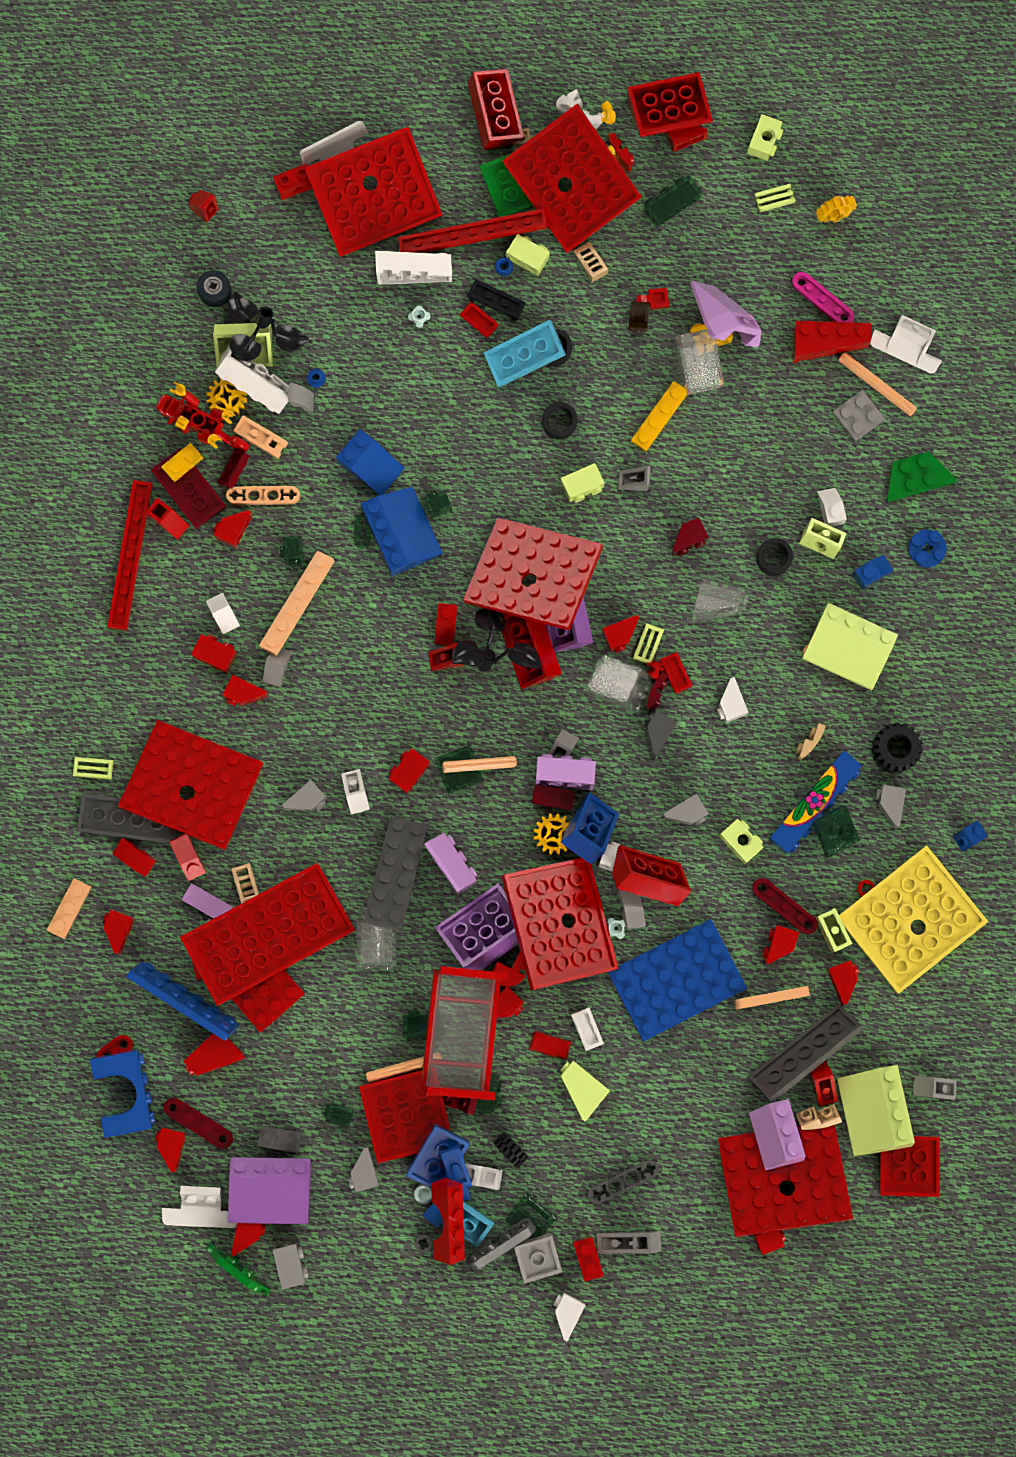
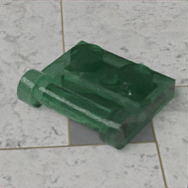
[505,1192,558,1239]

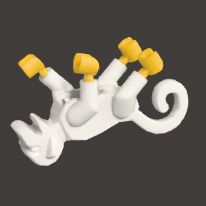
[556,89,618,184]

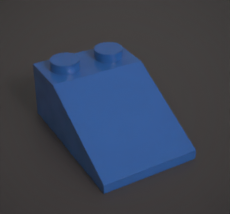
[336,429,405,495]
[560,792,619,864]

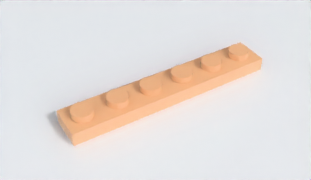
[259,551,335,656]

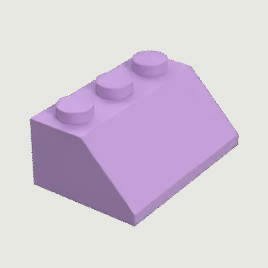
[535,754,596,791]
[425,833,478,895]
[749,1099,805,1171]

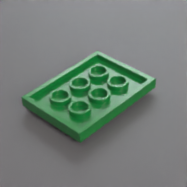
[479,153,569,217]

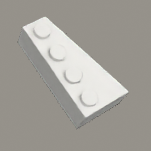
[375,251,452,285]
[215,346,289,414]

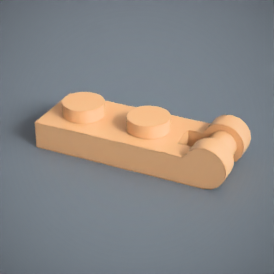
[233,416,288,459]

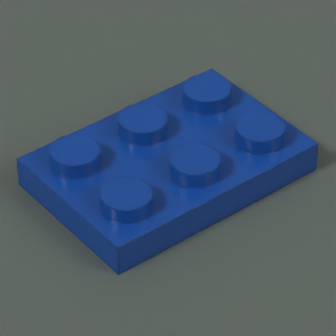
[406,1123,470,1188]

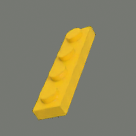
[631,381,689,452]

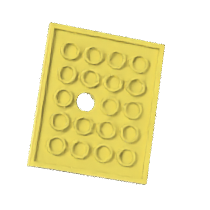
[839,846,988,994]

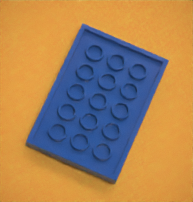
[608,919,747,1042]

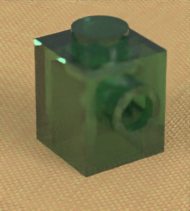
[422,490,452,519]
[280,536,304,566]
[323,1102,355,1129]

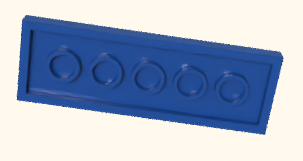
[126,961,240,1041]

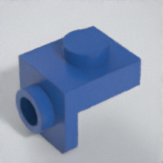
[953,820,988,852]

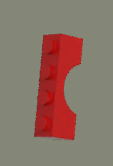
[431,1178,465,1265]

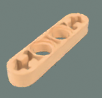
[226,486,300,505]
[734,986,810,1010]

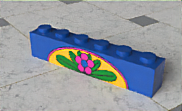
[768,751,862,854]

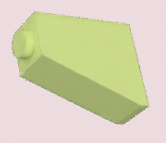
[560,1061,610,1122]

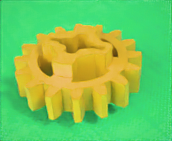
[816,195,857,223]
[206,378,247,418]
[533,813,571,855]

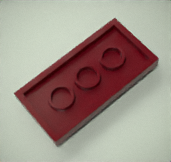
[151,447,227,530]

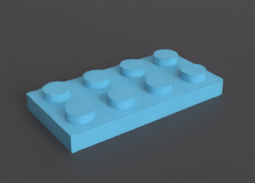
[484,320,566,387]

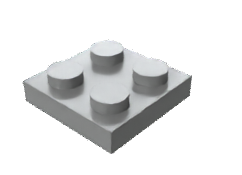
[832,390,885,442]
[514,1233,562,1284]

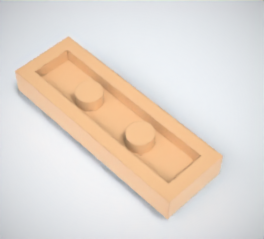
[47,878,92,939]

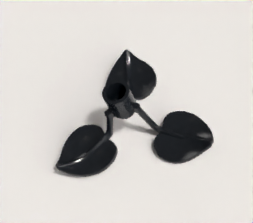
[228,292,309,361]
[452,608,541,671]

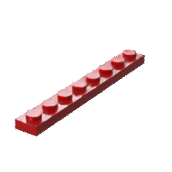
[398,208,548,253]
[107,480,153,631]

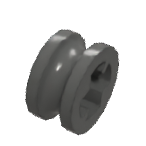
[415,1234,433,1253]

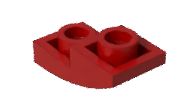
[607,133,634,172]
[112,838,156,877]

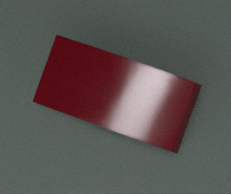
[645,672,669,712]
[531,785,575,810]
[442,1084,478,1115]

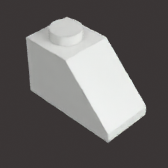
[817,488,847,527]
[717,677,748,723]
[341,769,370,814]
[598,841,621,871]
[553,1293,585,1341]

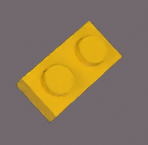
[161,443,203,482]

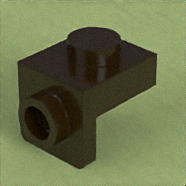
[629,302,650,333]

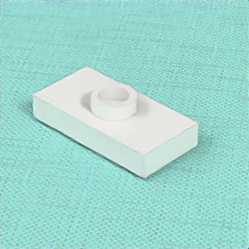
[571,1008,604,1051]

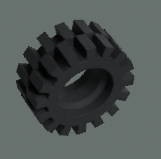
[493,1132,529,1169]

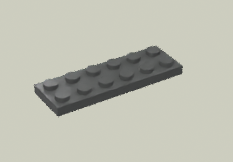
[76,793,194,844]
[363,816,428,932]
[748,1004,863,1103]

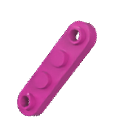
[792,272,854,322]

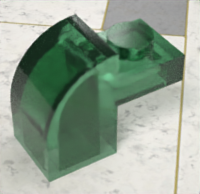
[474,1075,503,1114]

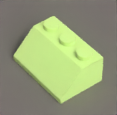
[213,323,273,367]

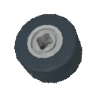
[197,270,232,307]

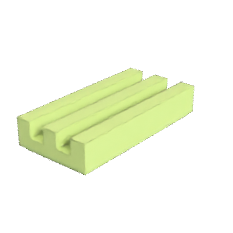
[754,184,796,212]
[633,623,664,664]
[73,757,114,780]

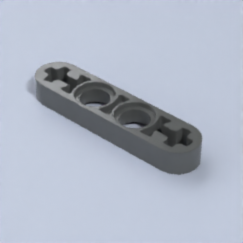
[588,1160,659,1204]
[466,1218,536,1271]

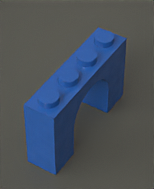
[90,1049,156,1138]

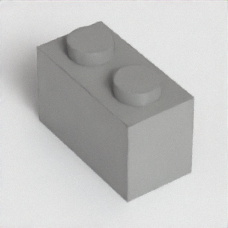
[273,1243,309,1290]

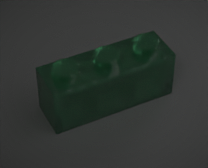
[643,174,702,228]

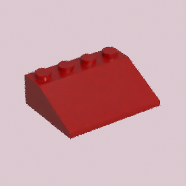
[627,72,713,137]

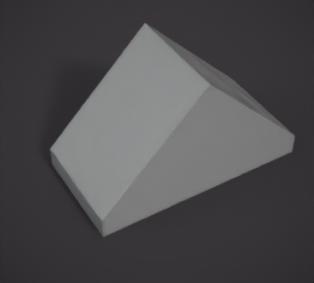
[618,466,650,491]
[262,648,292,687]

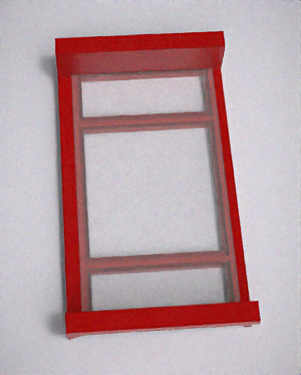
[420,966,508,1100]

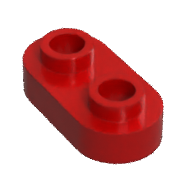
[97,1035,133,1057]

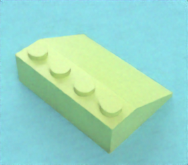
[802,603,898,691]
[837,1065,915,1156]

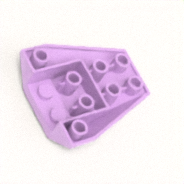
[690,280,762,348]

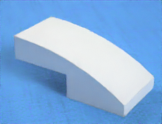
[465,1163,503,1190]

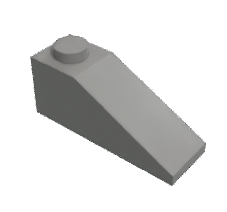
[597,1231,661,1254]

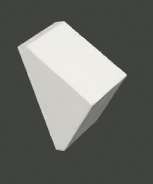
[206,593,240,634]

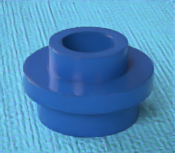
[495,258,513,276]
[307,369,326,388]

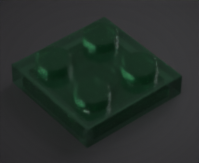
[434,745,484,795]
[812,805,860,857]

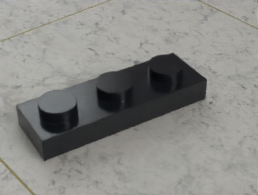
[467,279,526,321]

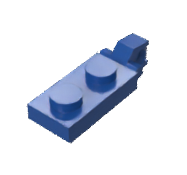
[440,1145,472,1201]

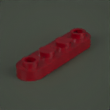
[752,878,818,935]
[163,1098,234,1149]

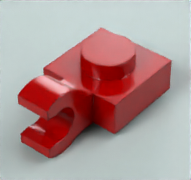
[635,288,669,310]

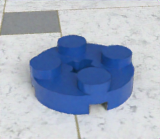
[908,529,947,568]

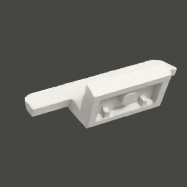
[300,121,369,164]
[870,315,942,373]
[162,1186,237,1228]

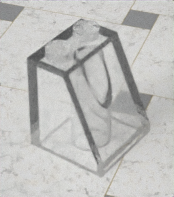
[675,329,724,395]
[690,579,749,623]
[587,655,654,715]
[357,909,398,970]

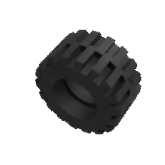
[871,723,923,773]

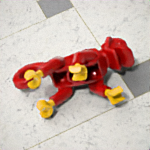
[156,382,250,452]

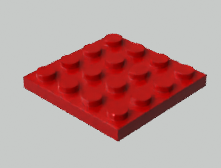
[359,1067,451,1164]

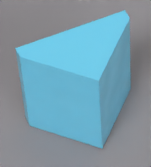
[463,1201,494,1248]

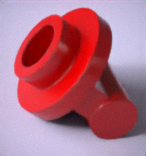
[646,660,665,679]

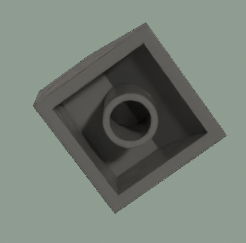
[644,710,677,760]

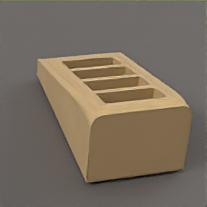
[573,242,608,282]
[231,863,259,904]

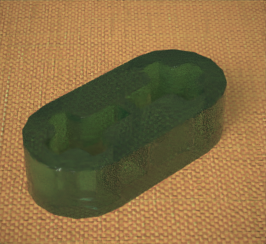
[353,513,371,549]

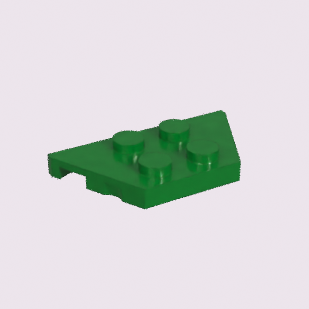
[887,451,957,503]
[206,1243,271,1296]

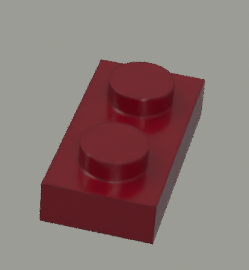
[217,450,250,489]

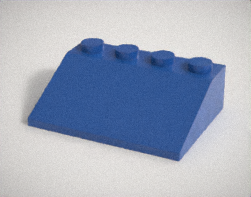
[361,487,443,576]

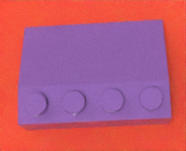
[435,883,518,970]
[228,1157,311,1224]

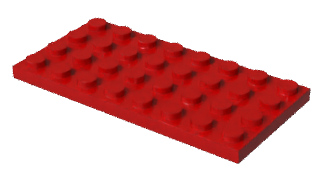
[180,863,355,1006]

